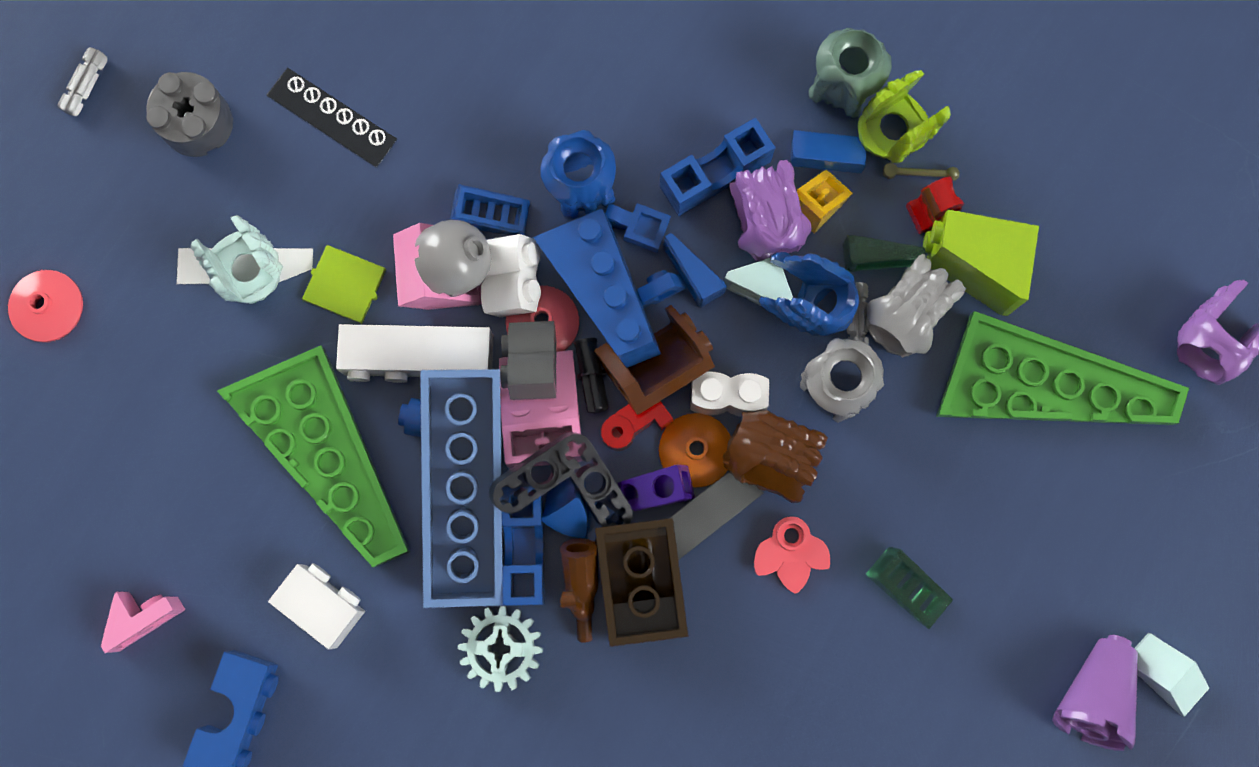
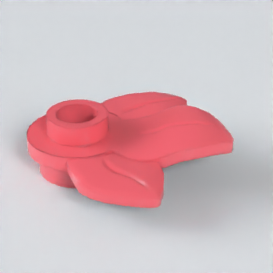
[754,517,830,594]

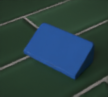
[790,130,866,174]

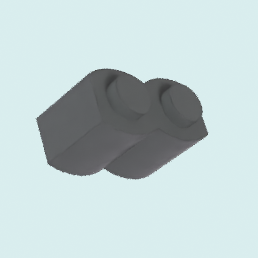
[500,321,557,400]

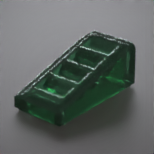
[843,235,926,272]
[866,547,953,629]

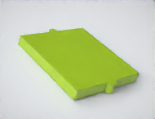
[302,245,386,324]

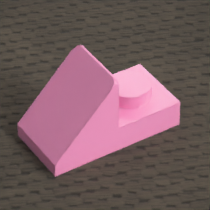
[101,592,185,653]

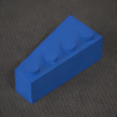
[533,209,661,368]

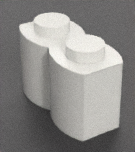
[481,234,541,317]
[690,372,769,417]

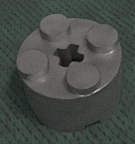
[146,72,233,157]

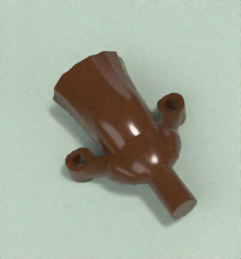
[560,538,599,643]

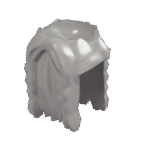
[866,254,966,357]
[800,338,884,423]

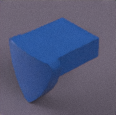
[542,473,588,539]

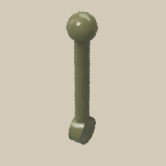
[883,163,960,181]

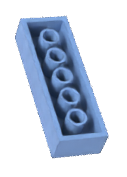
[420,369,503,608]

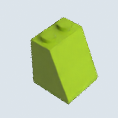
[922,210,1039,316]

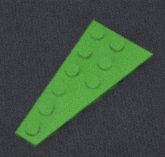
[936,311,1189,425]
[217,345,410,567]

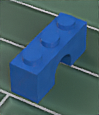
[660,117,775,217]
[502,486,545,606]
[182,650,279,767]

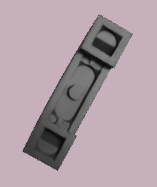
[669,472,764,560]

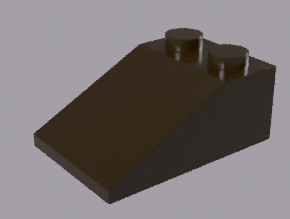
[595,518,688,647]

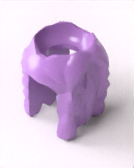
[730,160,812,261]
[1177,280,1259,385]

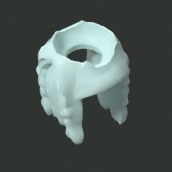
[191,215,283,304]

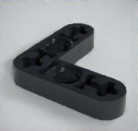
[489,432,632,527]

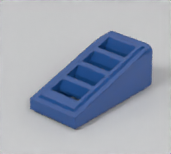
[450,184,530,235]
[663,233,727,308]

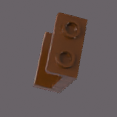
[594,305,715,415]

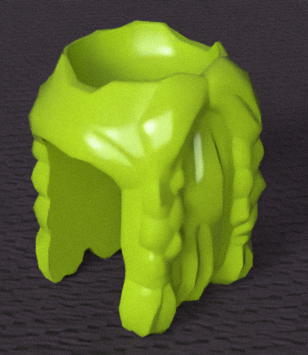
[858,70,951,163]

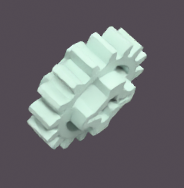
[458,606,543,692]

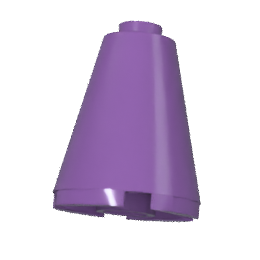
[1052,635,1138,751]

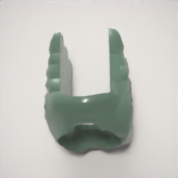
[809,28,892,119]

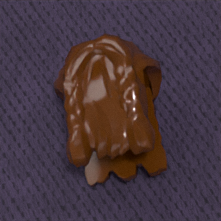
[722,409,828,503]

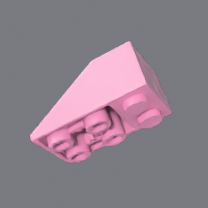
[499,350,583,469]

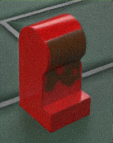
[906,176,964,235]
[601,401,673,451]

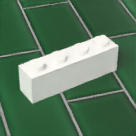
[336,324,493,383]

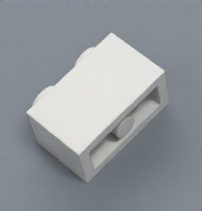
[268,563,365,649]

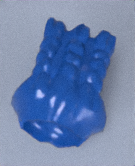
[541,130,616,218]
[759,252,859,336]

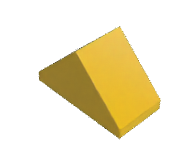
[797,169,853,234]

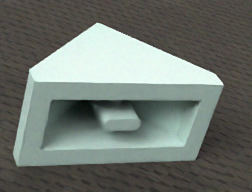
[724,258,793,305]
[1135,633,1209,716]

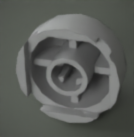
[415,220,491,297]

